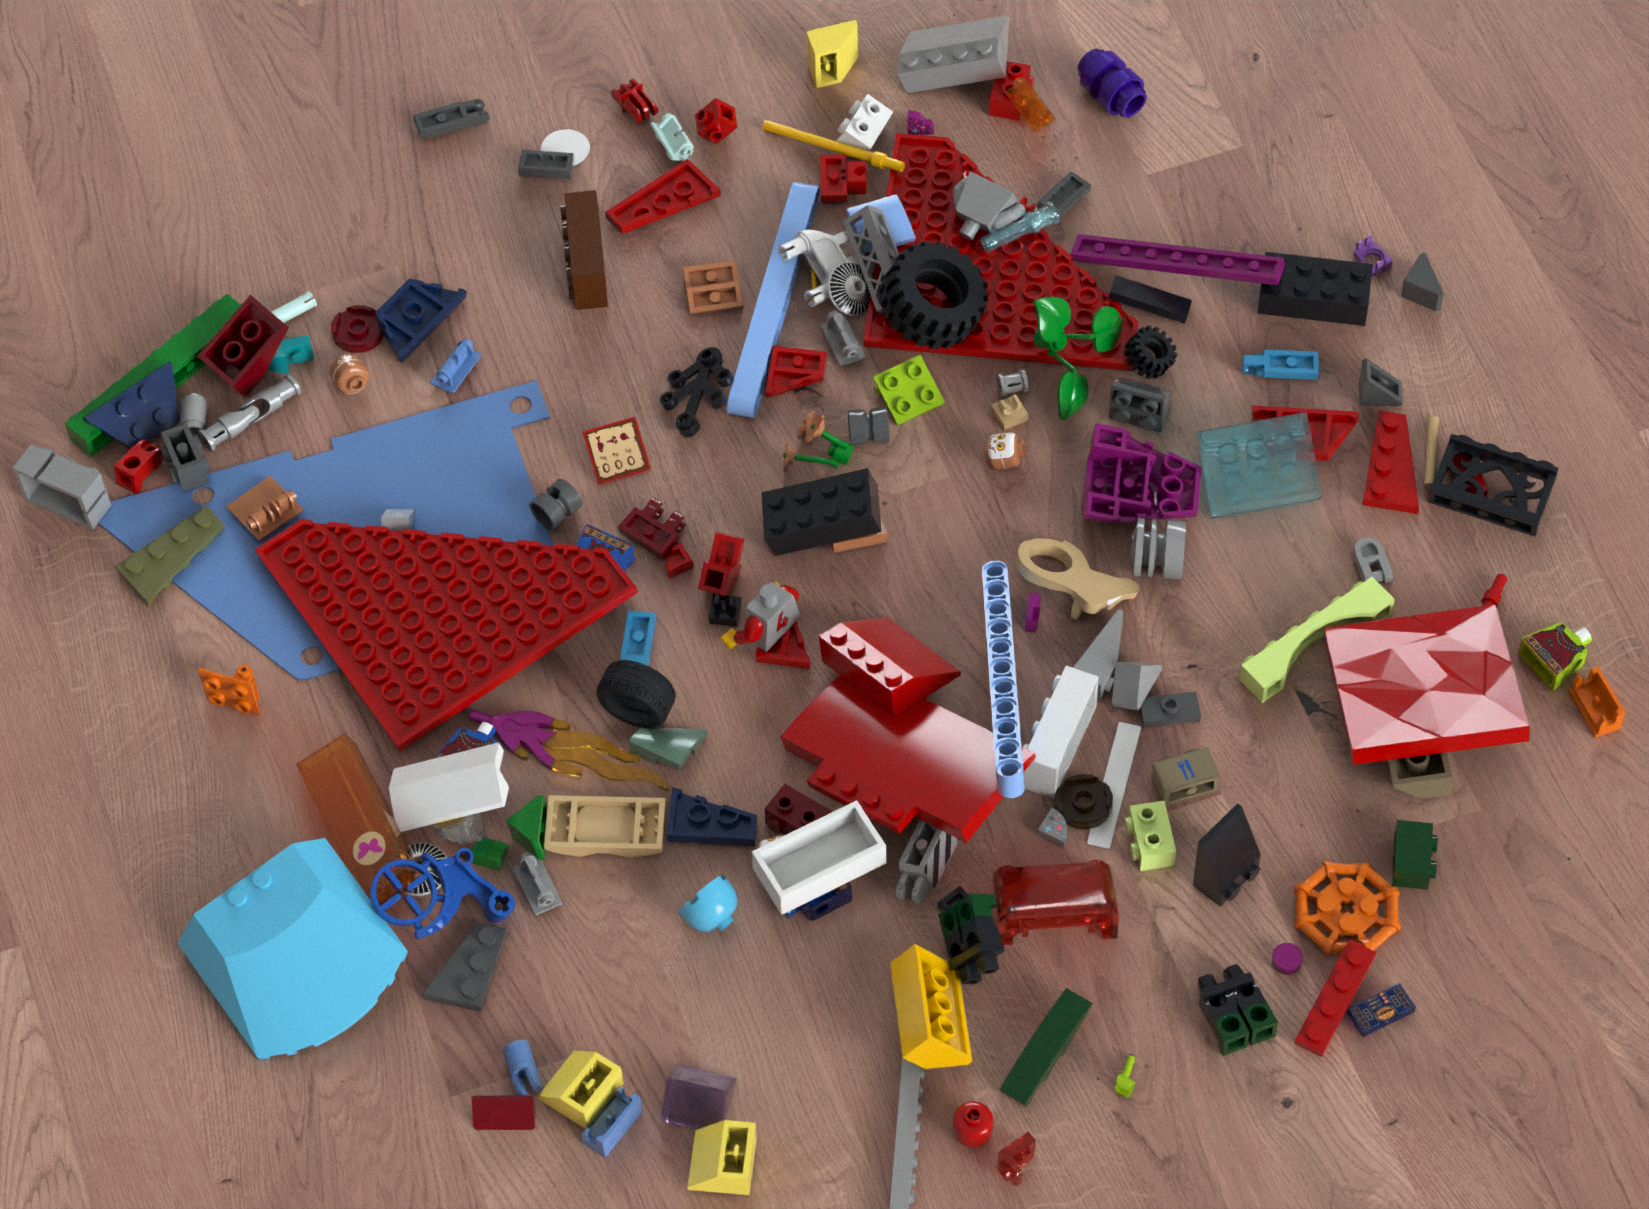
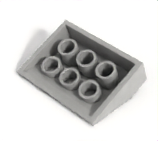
[898,15,1009,93]

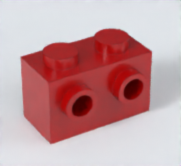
[989,61,1035,121]

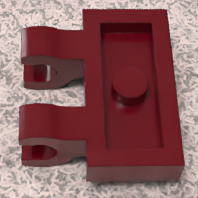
[618,497,686,559]

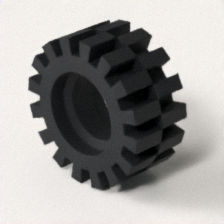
[1124,326,1177,379]

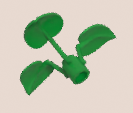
[1033,297,1122,419]

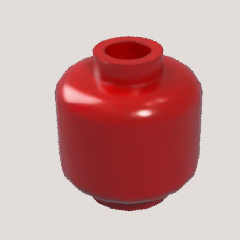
[953,1101,993,1147]

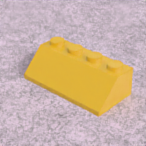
[890,944,972,1069]

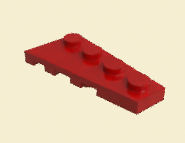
[605,159,721,234]
[1362,410,1419,514]

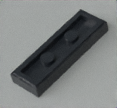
[1108,275,1192,324]

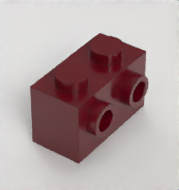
[764,783,833,835]

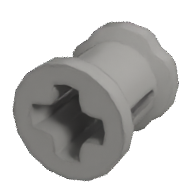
[996,369,1029,398]

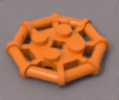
[1293,860,1401,956]

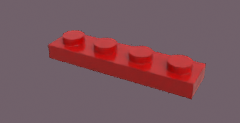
[1294,939,1377,1057]

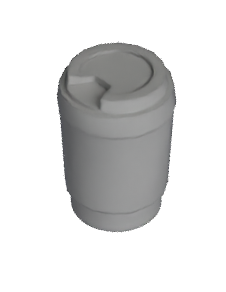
[181,394,207,437]

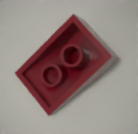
[197,295,289,398]

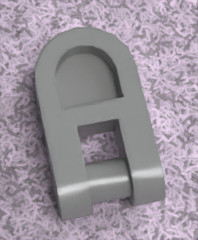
[1353,538,1393,583]

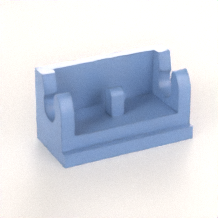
[580,1086,643,1158]

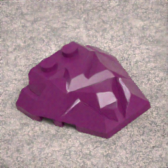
[1081,423,1202,523]

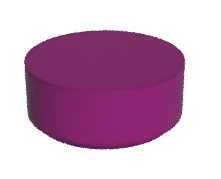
[1272,943,1303,974]

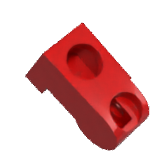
[114,439,163,494]

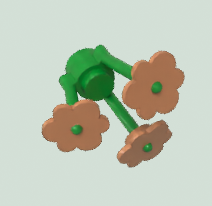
[783,410,855,472]

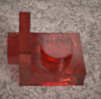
[997,1131,1036,1187]

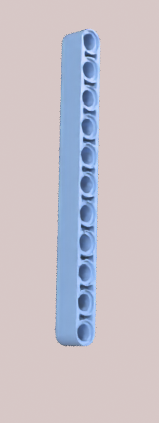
[727,182,820,418]
[982,561,1025,798]

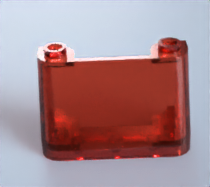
[992,860,1119,945]

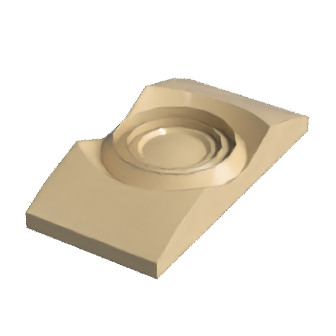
[544,795,666,858]

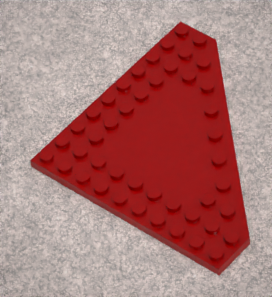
[863,133,1139,371]
[255,519,638,751]

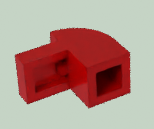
[698,531,745,596]

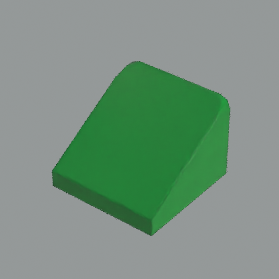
[471,837,509,871]

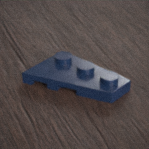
[667,787,758,846]

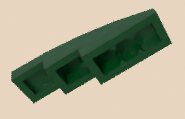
[999,988,1093,1106]

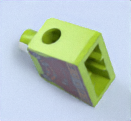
[1518,622,1592,692]

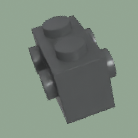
[160,423,211,492]

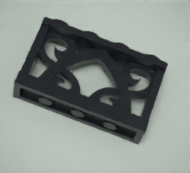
[1428,434,1559,537]

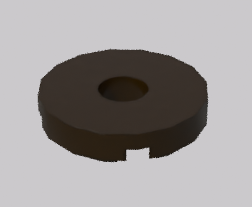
[1055,774,1113,829]

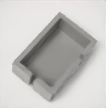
[12,444,112,530]

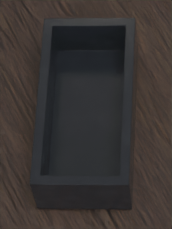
[1257,252,1373,326]
[761,468,882,556]

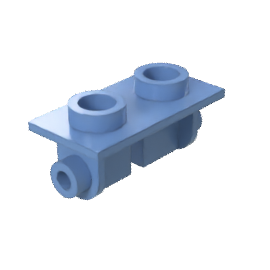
[430,338,482,394]

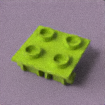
[873,354,945,426]

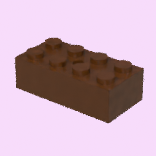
[560,190,608,310]

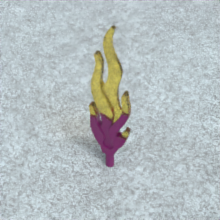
[469,709,669,791]

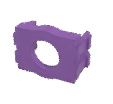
[1353,235,1392,276]

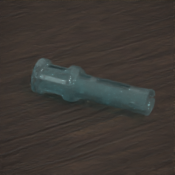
[980,201,1060,253]

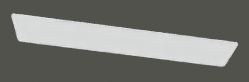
[1087,722,1141,849]

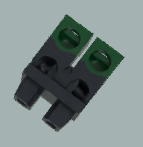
[938,893,1005,984]
[1197,964,1278,1056]

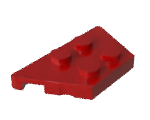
[1252,405,1359,461]

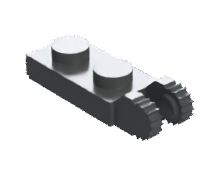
[413,99,490,140]

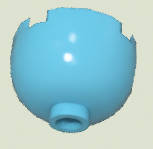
[678,875,738,932]

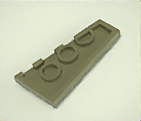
[115,505,224,607]

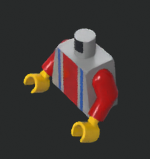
[720,582,801,652]

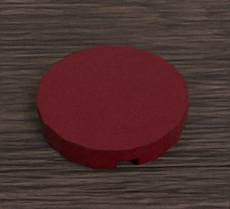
[331,305,384,353]

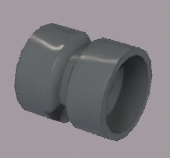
[848,407,890,445]
[529,479,582,530]

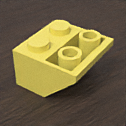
[806,20,858,88]
[537,1050,624,1129]
[687,1120,757,1195]

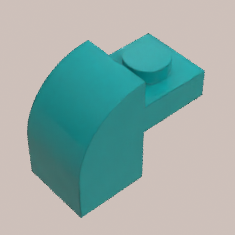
[268,335,314,374]

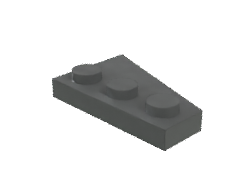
[423,922,507,1012]

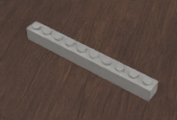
[889,1056,925,1209]

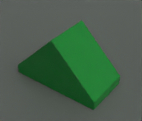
[506,795,547,860]

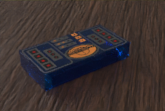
[1347,983,1416,1037]

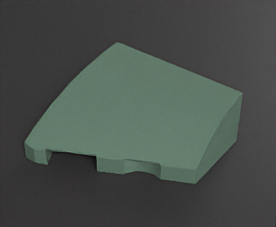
[629,728,708,771]

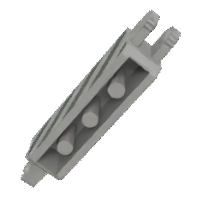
[895,820,959,903]

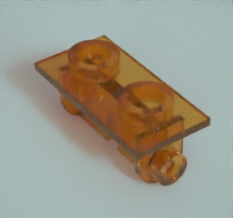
[1005,77,1056,132]

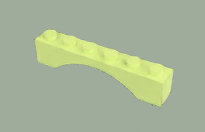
[1240,577,1395,703]

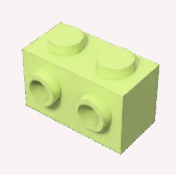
[1124,801,1177,871]

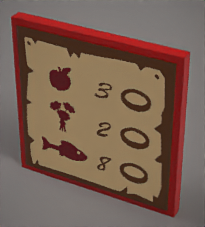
[582,417,651,485]

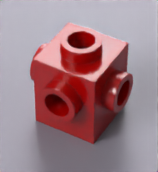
[695,98,738,144]

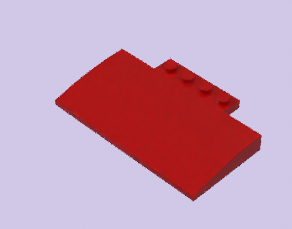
[780,676,1036,843]

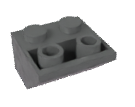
[1109,377,1173,433]

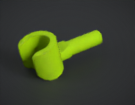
[1115,1055,1136,1098]

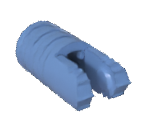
[503,1040,543,1095]

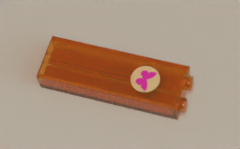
[296,733,421,906]

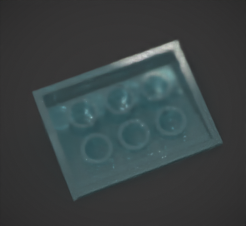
[1196,412,1322,519]

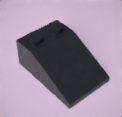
[1193,803,1261,907]

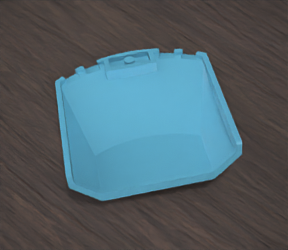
[178,838,408,1059]

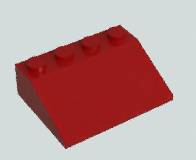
[819,617,961,717]

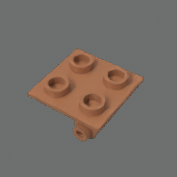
[226,476,304,542]

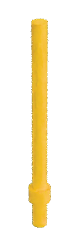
[762,120,905,172]

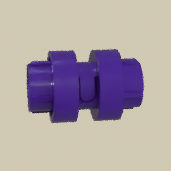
[1077,49,1147,117]

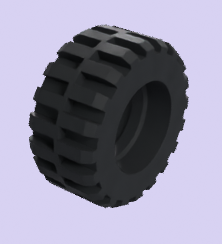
[879,242,988,349]

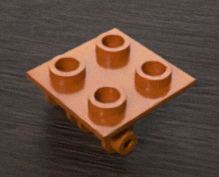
[198,665,260,715]

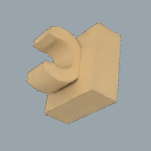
[991,394,1028,431]

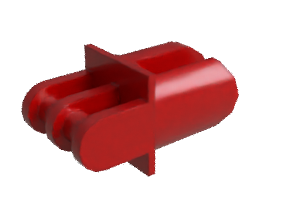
[611,79,659,124]

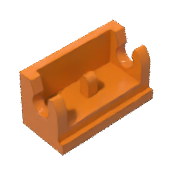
[1568,666,1626,738]

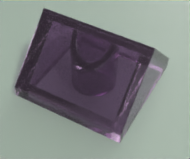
[661,1064,736,1129]

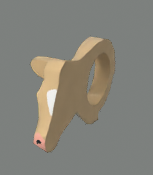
[1015,538,1140,621]

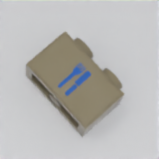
[1151,747,1220,806]

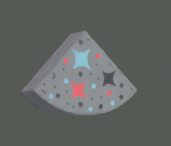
[1038,808,1067,847]

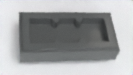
[518,150,574,179]
[1037,172,1091,221]
[1140,692,1201,728]

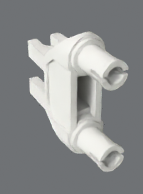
[777,230,868,307]

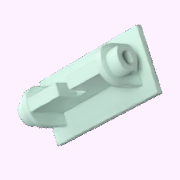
[650,113,693,162]

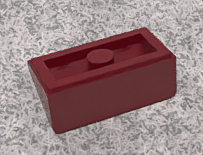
[472,1095,536,1130]

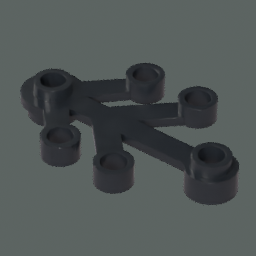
[660,347,734,437]

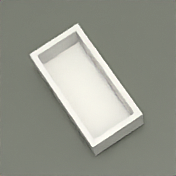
[1023,666,1099,799]
[752,800,886,915]

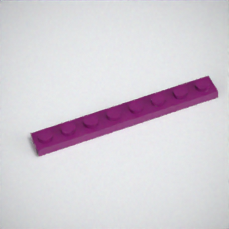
[1070,234,1285,285]

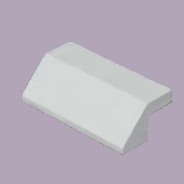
[389,743,509,833]

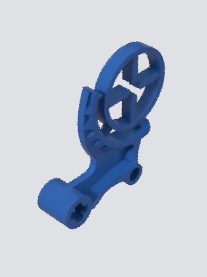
[370,848,515,940]

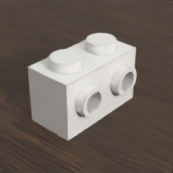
[836,94,893,151]

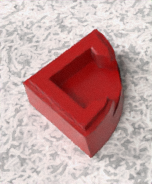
[666,542,694,579]

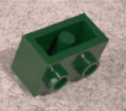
[1392,820,1438,890]

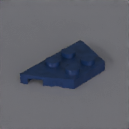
[375,278,467,363]
[82,362,179,449]

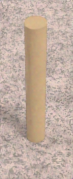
[1424,416,1439,489]

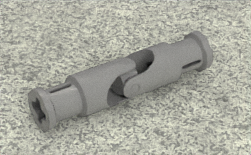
[198,373,302,452]

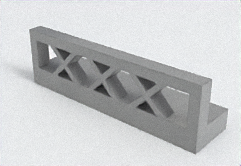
[843,205,899,313]

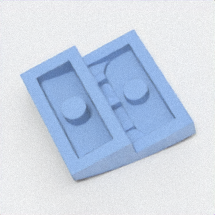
[846,194,915,255]

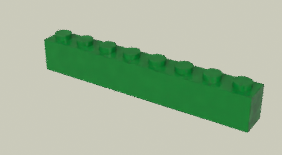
[65,294,241,457]

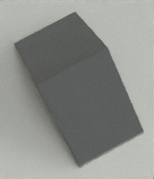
[1401,253,1444,311]
[1359,358,1403,406]

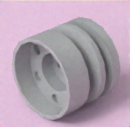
[1130,518,1186,580]

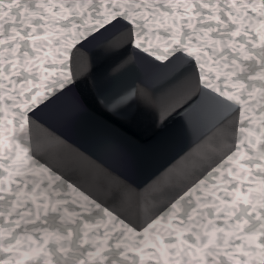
[709,594,742,627]

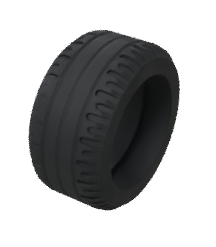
[596,660,676,728]

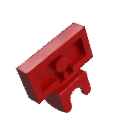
[820,154,867,202]

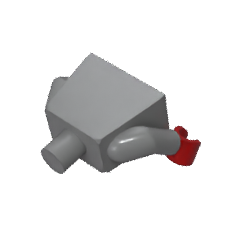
[953,171,1036,240]

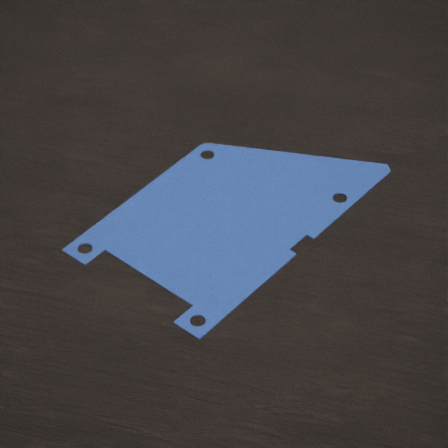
[98,380,554,680]

